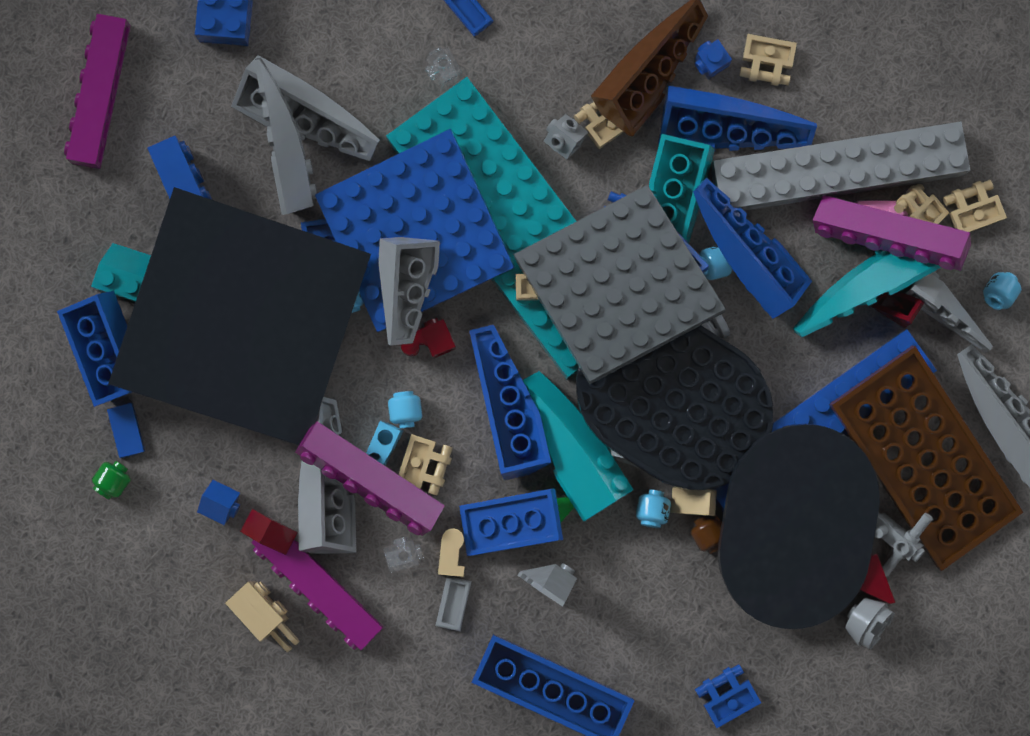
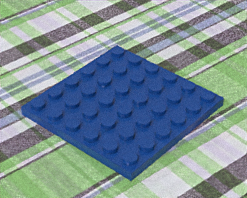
[315,129,515,332]

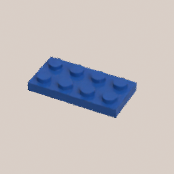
[459,489,563,556]

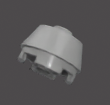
[845,598,895,650]

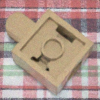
[225,581,300,652]

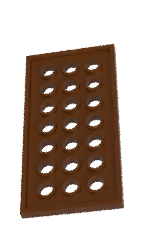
[829,345,1024,571]

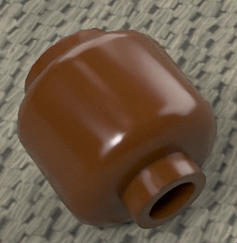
[691,515,722,554]

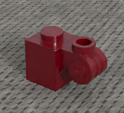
[401,318,456,359]

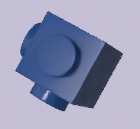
[695,39,732,80]
[197,480,240,525]

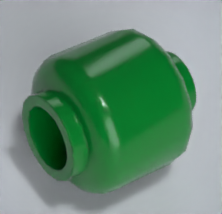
[92,461,130,500]

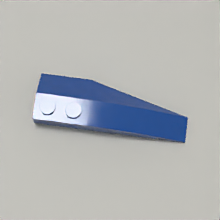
[658,86,817,151]
[693,178,812,319]
[469,325,551,481]

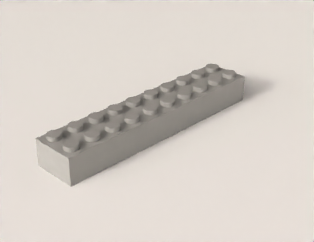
[710,122,970,211]

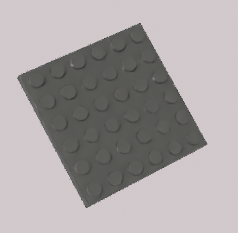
[514,185,725,384]

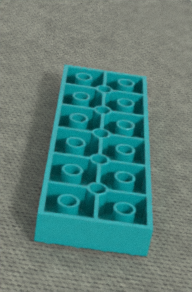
[386,77,578,380]

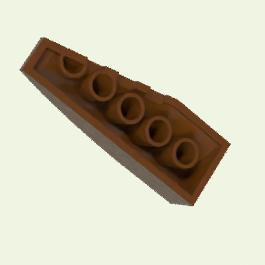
[591,0,708,137]

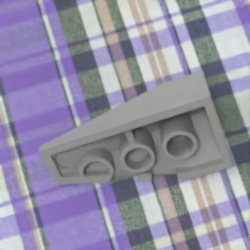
[379,237,440,346]
[903,271,993,353]
[517,563,577,607]

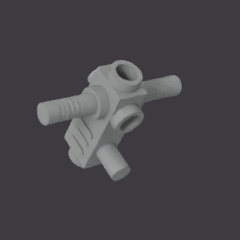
[875,513,933,576]

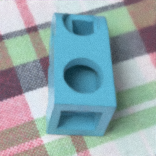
[366,421,404,466]

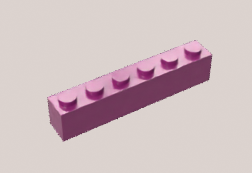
[64,14,131,169]
[813,195,971,271]
[295,421,445,536]
[251,539,384,650]

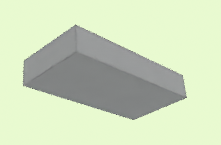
[435,576,472,631]

